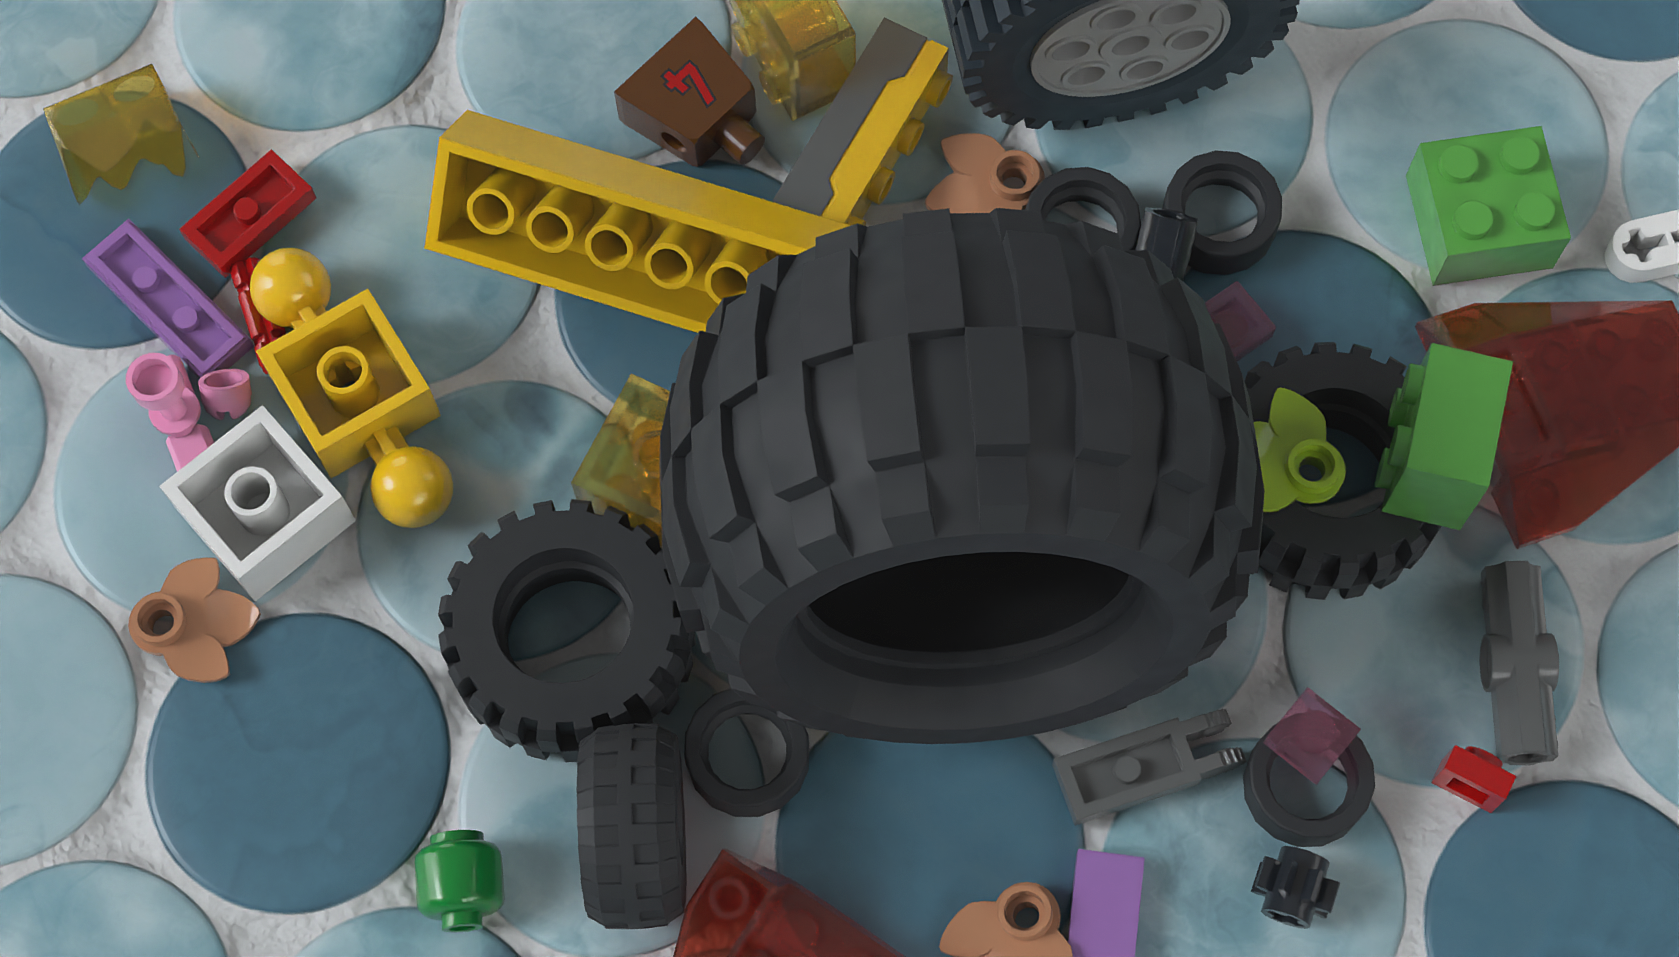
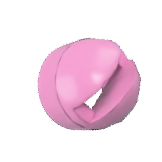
[198,369,252,420]

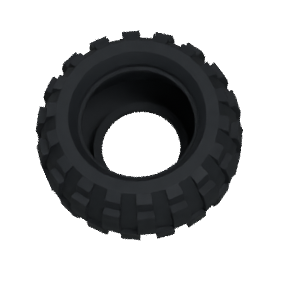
[660,208,1265,744]

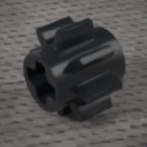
[1251,846,1340,929]

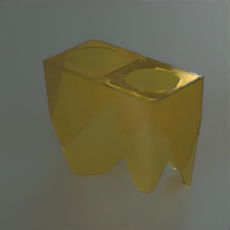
[43,64,199,205]

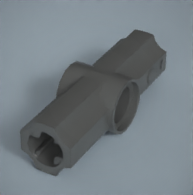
[1479,561,1559,765]

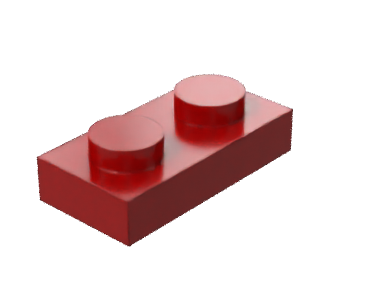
[179,149,317,278]

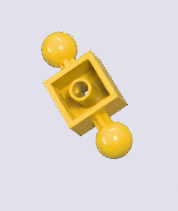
[250,248,453,528]

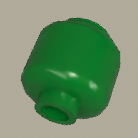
[414,830,505,933]

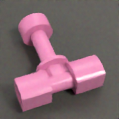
[126,353,214,472]

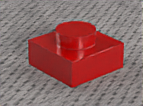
[1431,745,1517,813]

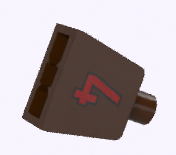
[614,16,765,167]

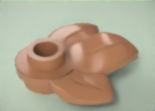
[925,133,1045,213]
[128,557,261,683]
[939,882,1073,957]

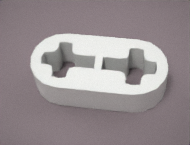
[1604,209,1679,283]

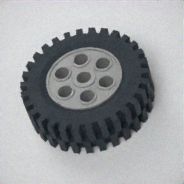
[942,0,1300,130]

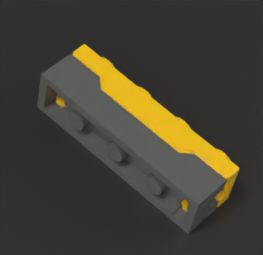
[772,17,953,226]

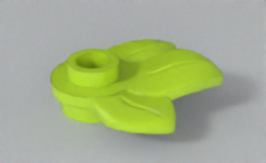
[1254,387,1346,512]

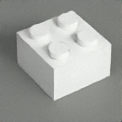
[159,405,356,602]

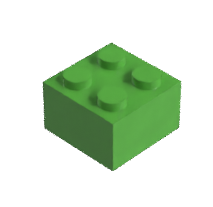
[1406,126,1571,286]
[1375,343,1513,530]

